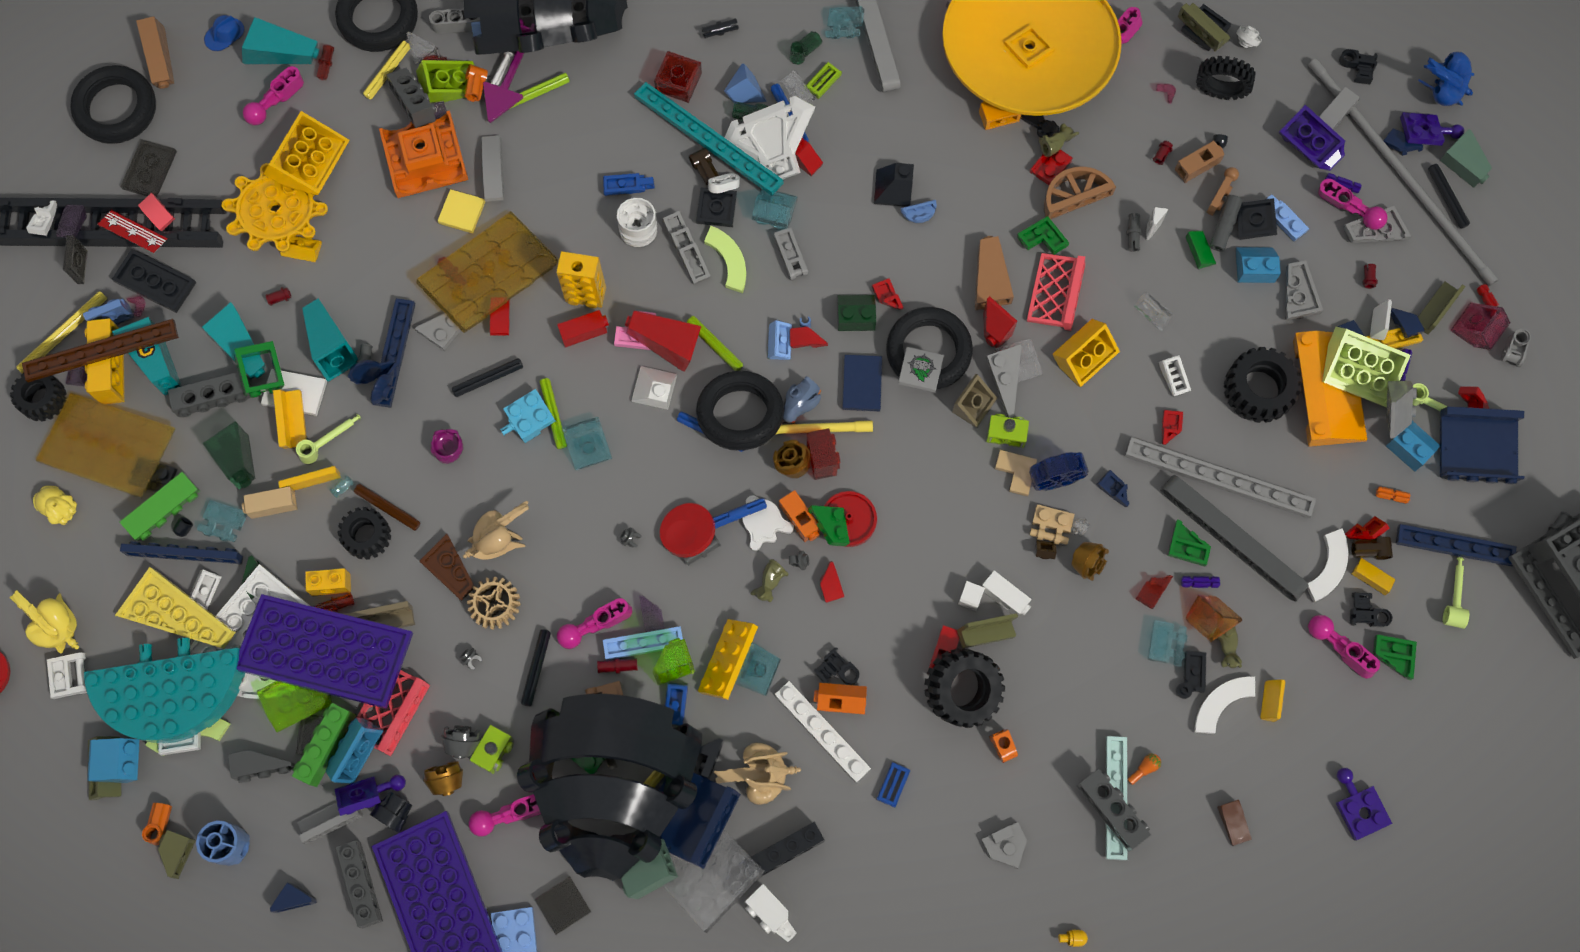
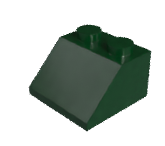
[837,295,876,331]

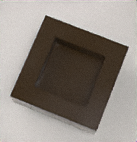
[1035,540,1057,559]

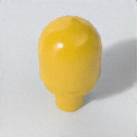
[1058,930,1088,947]

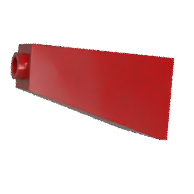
[625,311,701,372]

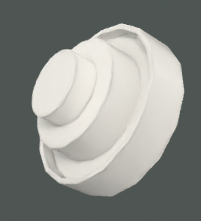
[1236,26,1262,48]

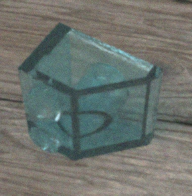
[752,189,798,229]
[562,417,612,470]
[735,643,781,696]

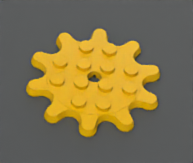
[222,163,328,253]

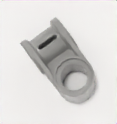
[1501,328,1531,367]

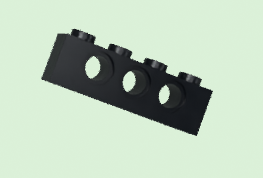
[742,822,824,882]

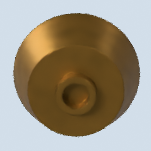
[773,440,810,478]
[1072,542,1109,581]
[423,761,463,796]

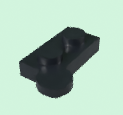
[1176,651,1206,699]

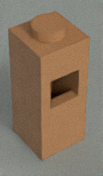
[1175,141,1225,183]

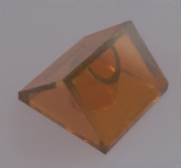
[1186,595,1242,642]

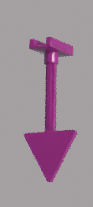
[483,19,535,123]

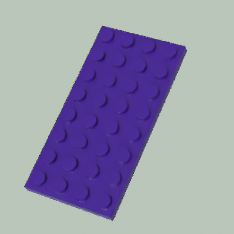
[237,594,413,709]
[372,811,503,952]

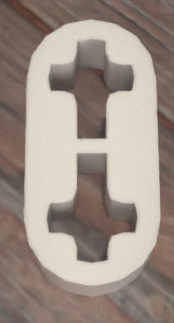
[708,173,740,193]

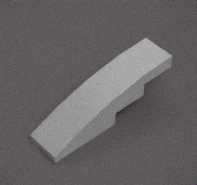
[482,135,504,202]
[662,211,710,284]

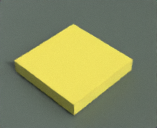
[438,189,485,233]

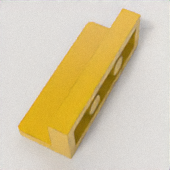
[273,389,307,449]

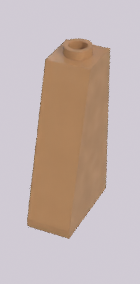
[136,17,175,89]
[975,236,1014,310]

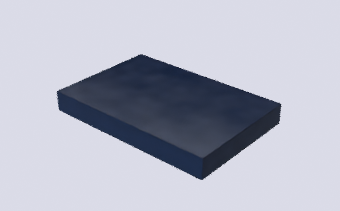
[843,355,882,411]

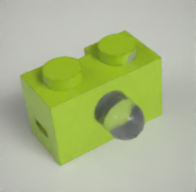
[986,414,1029,448]
[470,725,514,774]

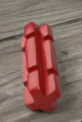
[1477,284,1504,319]

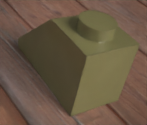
[158,830,196,879]

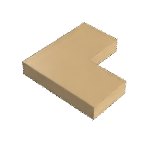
[995,450,1037,497]

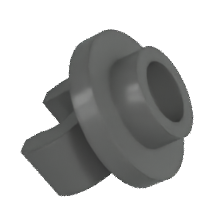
[620,527,642,548]
[789,551,809,570]
[460,648,482,670]

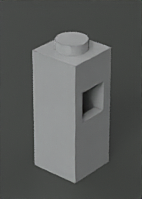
[1319,86,1360,130]

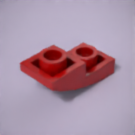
[490,298,510,336]

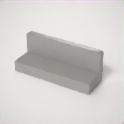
[297,802,363,844]

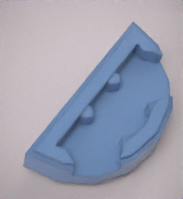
[901,200,937,223]

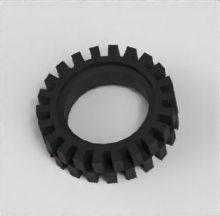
[1196,56,1256,100]

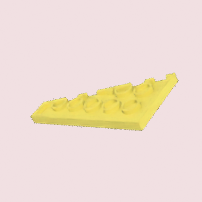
[115,567,236,649]

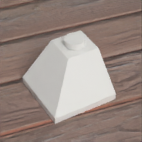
[631,366,677,410]

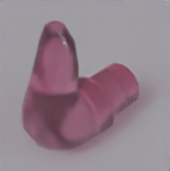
[1156,83,1176,104]
[127,296,146,317]

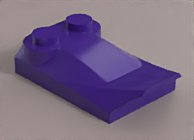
[1279,105,1346,171]

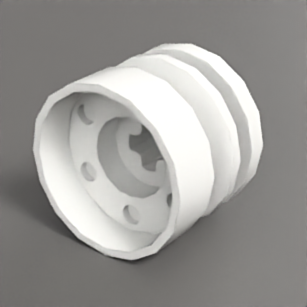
[617,198,657,247]

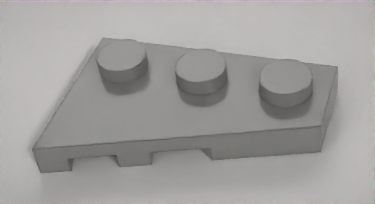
[1343,206,1411,243]
[1286,260,1323,321]

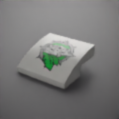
[898,347,944,393]

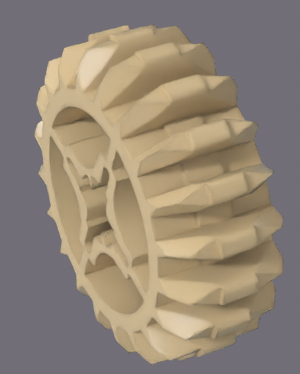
[467,577,521,630]

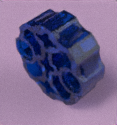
[1029,452,1089,491]

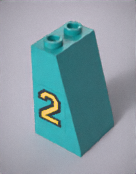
[112,317,182,395]

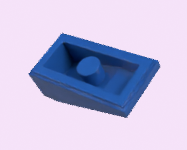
[665,682,688,725]

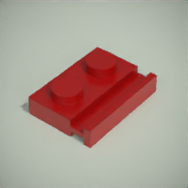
[1030,149,1073,185]

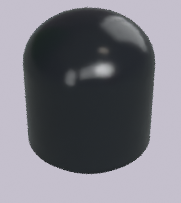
[173,517,193,537]

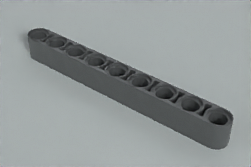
[1160,475,1309,602]

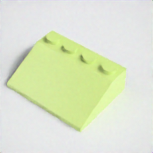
[1322,327,1411,408]

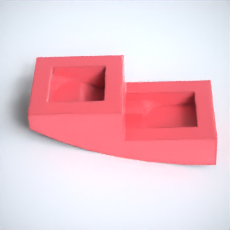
[138,193,175,231]

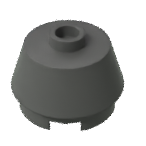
[441,725,481,759]

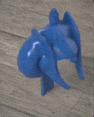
[1418,52,1474,106]

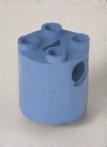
[196,820,250,866]

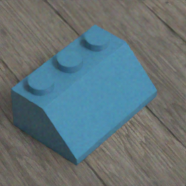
[325,717,384,783]

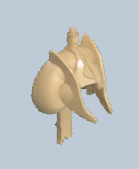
[463,501,529,560]
[713,742,801,805]

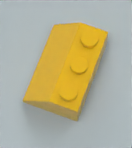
[1052,319,1120,387]

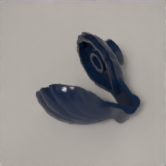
[348,360,398,404]

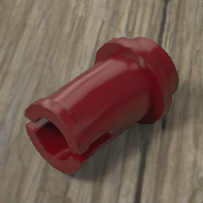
[1153,141,1173,165]
[1362,264,1378,289]
[265,287,292,306]

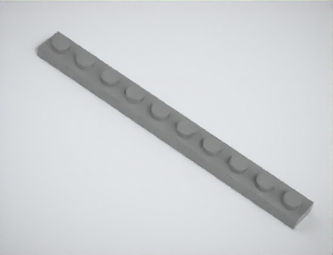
[1125,437,1316,518]

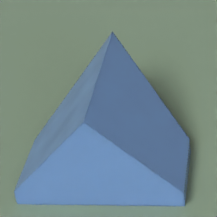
[724,63,767,103]

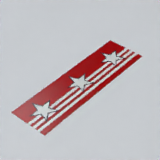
[97,210,168,253]

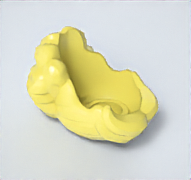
[33,486,77,525]

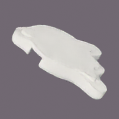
[743,495,794,551]

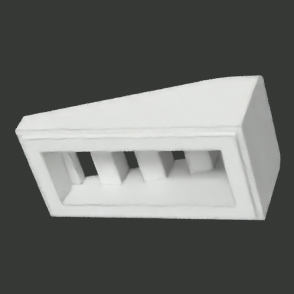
[1158,355,1191,397]

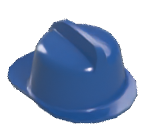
[204,15,244,51]

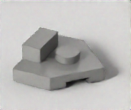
[981,822,1027,869]

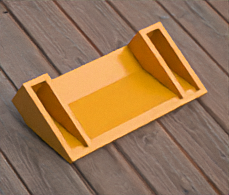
[1293,331,1367,447]

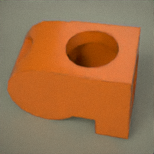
[989,729,1018,763]

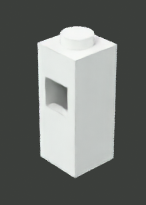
[982,571,1032,617]

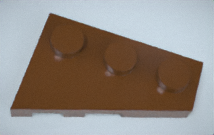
[419,534,474,601]

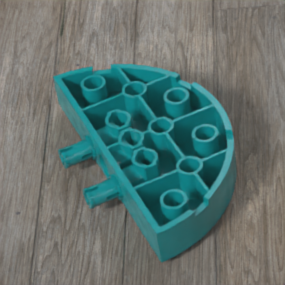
[84,638,245,743]

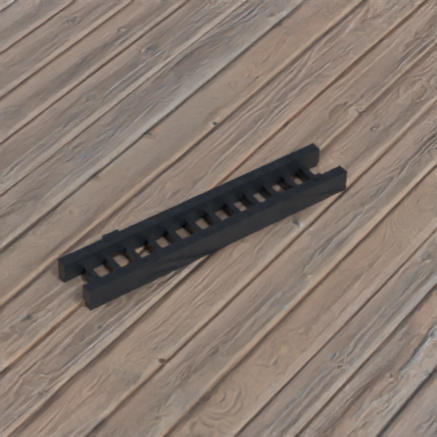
[0,197,227,248]

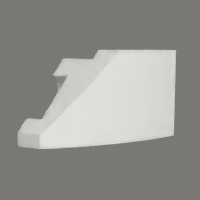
[26,200,57,236]

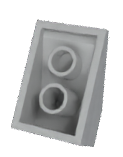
[1386,381,1417,438]

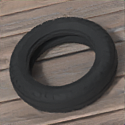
[335,0,418,52]
[70,65,156,144]
[886,307,973,390]
[696,371,784,451]

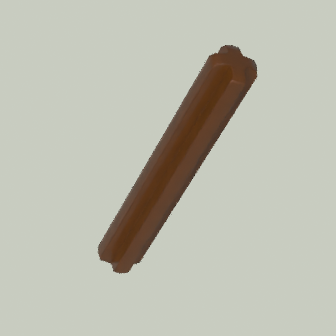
[354,484,421,531]

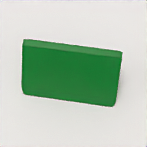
[1186,231,1216,269]

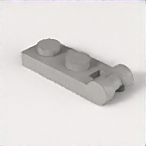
[774,227,808,280]

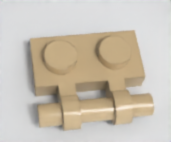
[1029,504,1075,545]

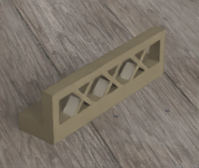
[344,601,415,628]

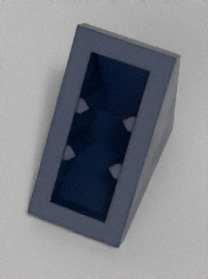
[270,882,317,913]

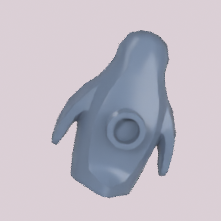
[783,376,821,424]

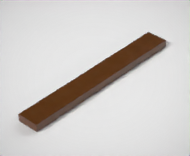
[22,319,179,382]

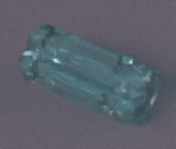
[330,476,353,498]

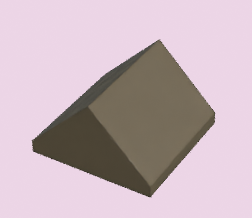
[952,374,997,427]

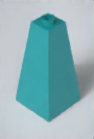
[242,17,320,64]
[302,298,359,382]
[202,302,266,379]

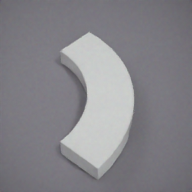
[1307,528,1348,603]
[1194,677,1255,734]

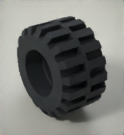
[10,373,67,422]
[337,507,391,560]

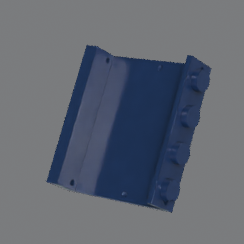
[1440,406,1524,484]
[658,773,741,869]

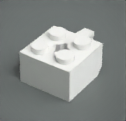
[745,884,797,942]

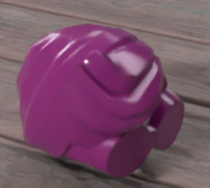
[430,429,463,464]

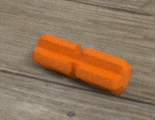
[1376,486,1410,504]

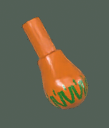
[1127,753,1161,785]

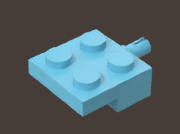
[500,389,556,443]

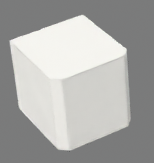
[958,581,985,611]

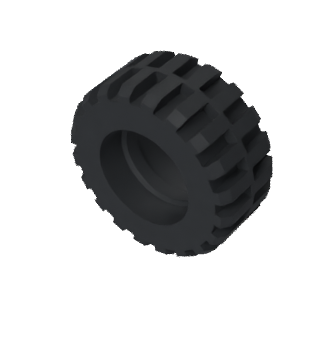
[1224,347,1302,423]
[924,648,1005,728]

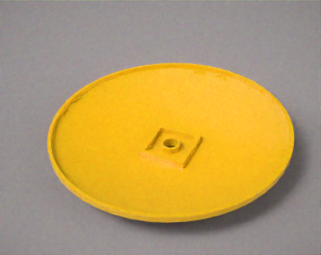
[942,0,1121,116]

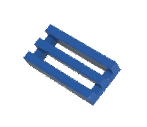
[877,762,910,808]

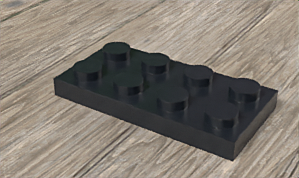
[112,249,197,313]

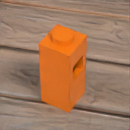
[779,490,821,542]
[814,683,867,714]

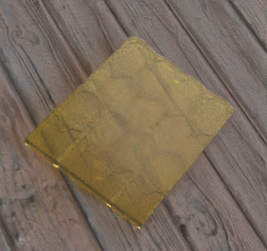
[416,211,559,333]
[36,393,176,498]

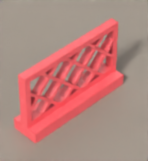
[1027,253,1086,331]
[357,670,430,756]

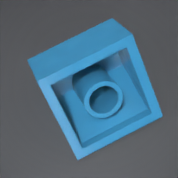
[1235,247,1281,283]
[1386,421,1440,472]
[87,738,140,783]

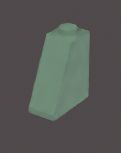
[1440,129,1492,188]
[621,839,678,899]

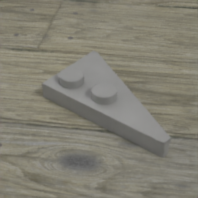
[415,297,485,351]
[986,344,1022,418]

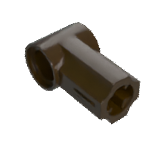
[689,148,719,185]
[1351,537,1393,560]

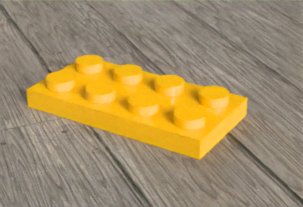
[698,619,758,700]

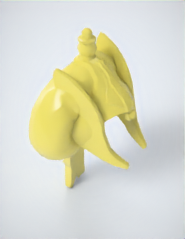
[10,590,79,653]

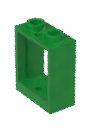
[233,341,284,398]

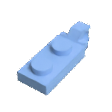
[1266,195,1309,242]

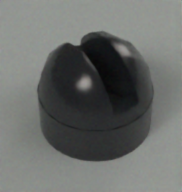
[1213,134,1228,149]

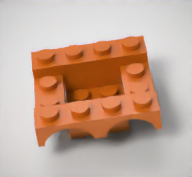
[379,110,469,198]

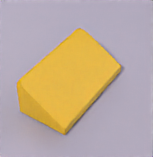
[280,236,322,262]
[1351,558,1395,595]
[1260,679,1285,722]

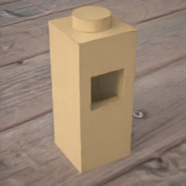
[242,486,297,519]

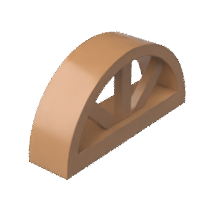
[1044,167,1116,219]

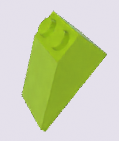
[416,60,474,103]

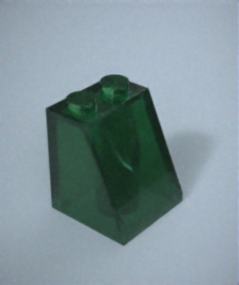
[203,421,255,490]

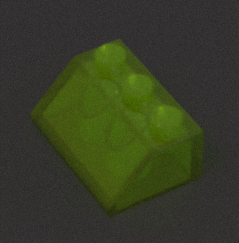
[652,638,695,685]
[257,681,332,732]

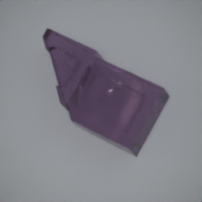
[639,595,665,632]

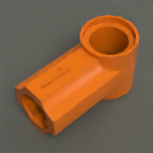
[464,64,488,102]
[142,803,172,845]

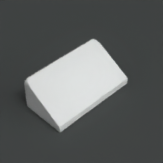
[1146,207,1168,240]
[1370,299,1392,340]
[189,570,221,609]

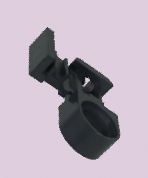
[1339,49,1378,85]
[1350,592,1393,627]
[813,647,859,685]

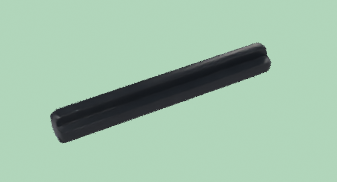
[1428,163,1470,229]
[452,358,523,397]
[521,629,551,706]

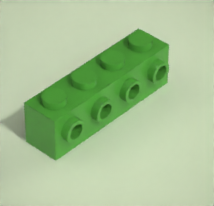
[119,472,200,541]
[292,703,356,787]

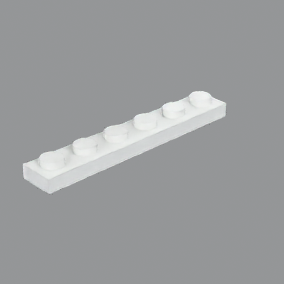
[775,681,871,783]

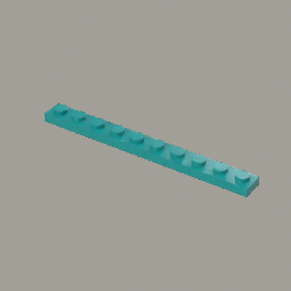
[634,82,784,196]

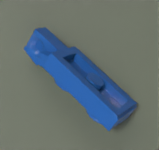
[603,173,655,196]

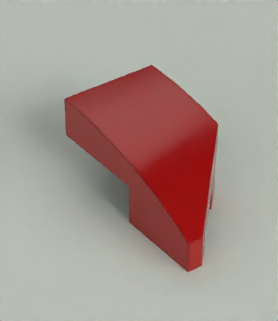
[872,278,903,310]
[790,327,828,348]
[1458,386,1489,409]
[820,561,844,603]

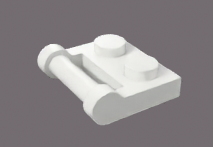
[47,652,87,699]

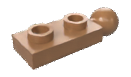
[1206,167,1239,216]

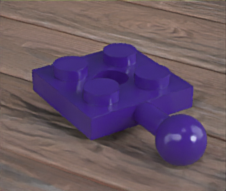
[1400,112,1464,146]
[1336,768,1392,841]
[334,775,406,816]

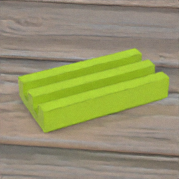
[805,62,842,99]

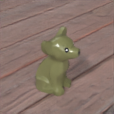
[1039,123,1079,157]
[750,559,788,602]
[1213,625,1242,668]

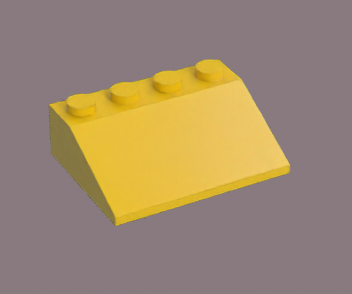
[264,111,350,195]

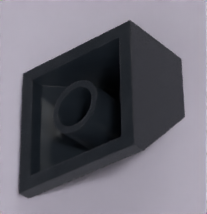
[874,163,914,207]

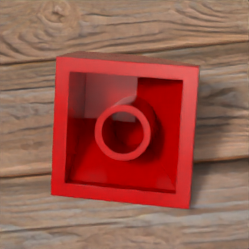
[983,296,1017,349]

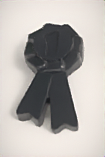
[1020,115,1059,138]

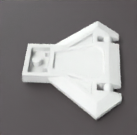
[724,96,815,179]

